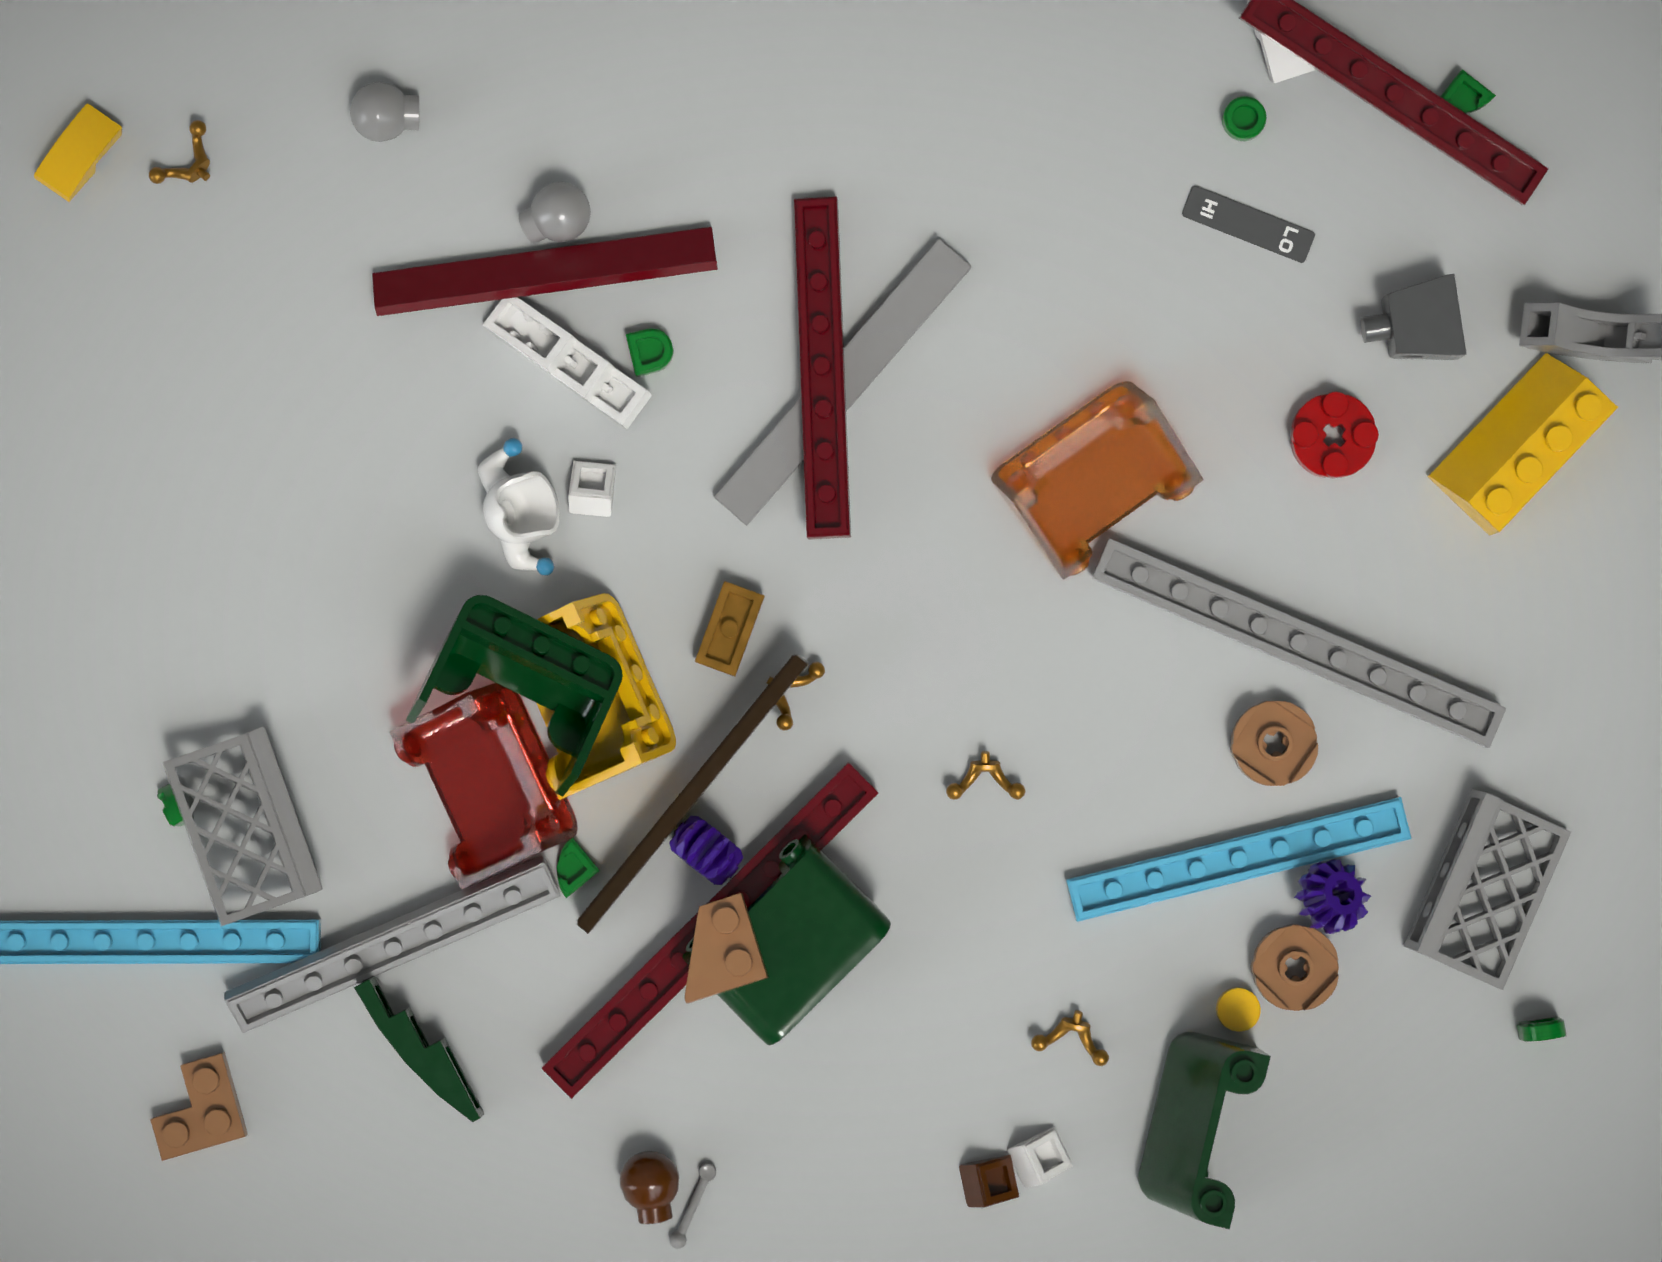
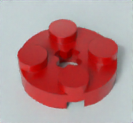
[1291,392,1379,479]

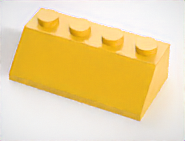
[1427,353,1618,536]

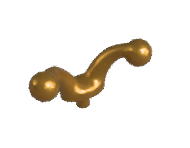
[149,120,210,184]
[766,662,825,731]
[946,751,1026,800]
[1031,1010,1109,1066]

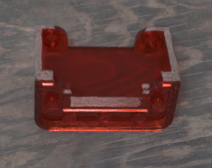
[389,683,578,889]

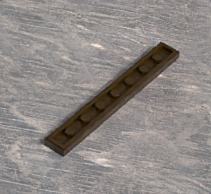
[576,654,809,934]

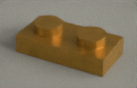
[695,581,765,677]

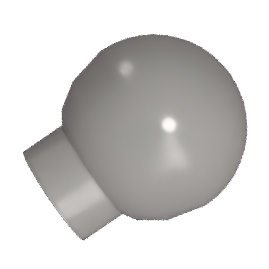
[350,82,419,142]
[519,182,591,244]

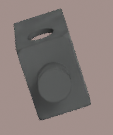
[1360,274,1467,360]

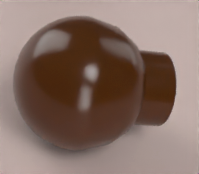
[620,1151,679,1224]

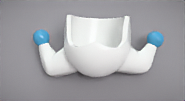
[478,438,560,576]

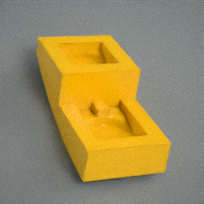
[34,103,122,202]

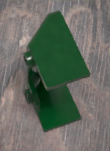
[406,595,623,797]

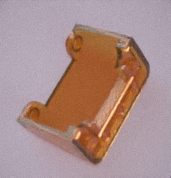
[991,381,1204,580]

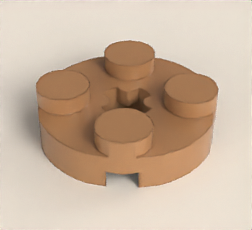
[1230,701,1318,786]
[1250,924,1339,1011]

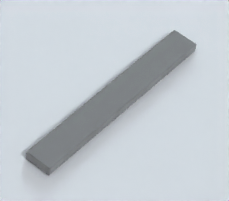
[714,239,971,526]
[224,855,561,1033]

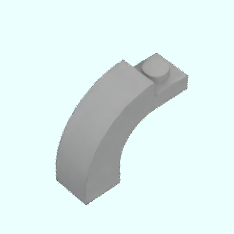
[1519,302,1662,363]

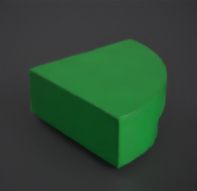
[1440,69,1496,114]
[157,784,194,827]
[557,837,600,898]

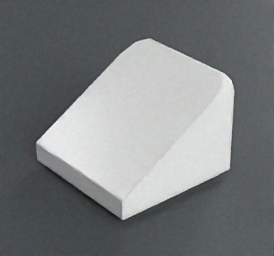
[568,460,616,517]
[1007,1127,1073,1188]

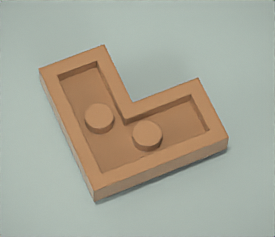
[150,1052,248,1161]

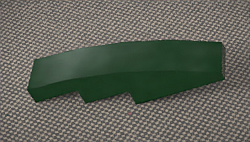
[354,977,484,1122]

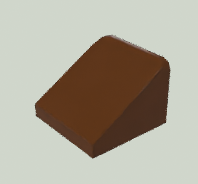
[959,1155,1019,1207]

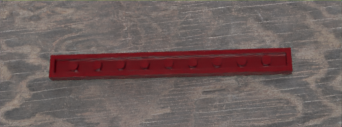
[541,762,878,1099]

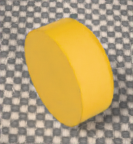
[1216,987,1261,1032]

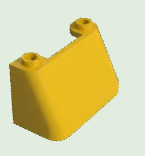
[537,593,676,800]

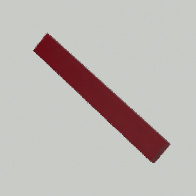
[1238,0,1549,205]
[794,196,851,540]
[372,227,718,316]

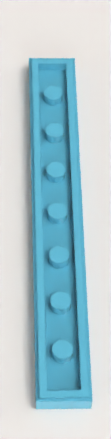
[1066,797,1412,922]
[0,919,321,964]

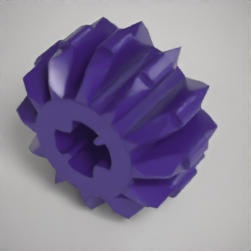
[669,815,743,885]
[1294,859,1371,934]

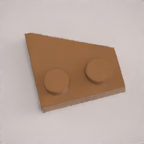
[684,893,769,1004]

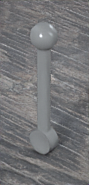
[669,1163,716,1249]

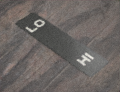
[1182,186,1315,263]

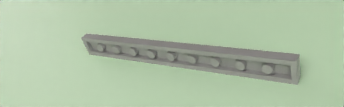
[1091,538,1506,748]

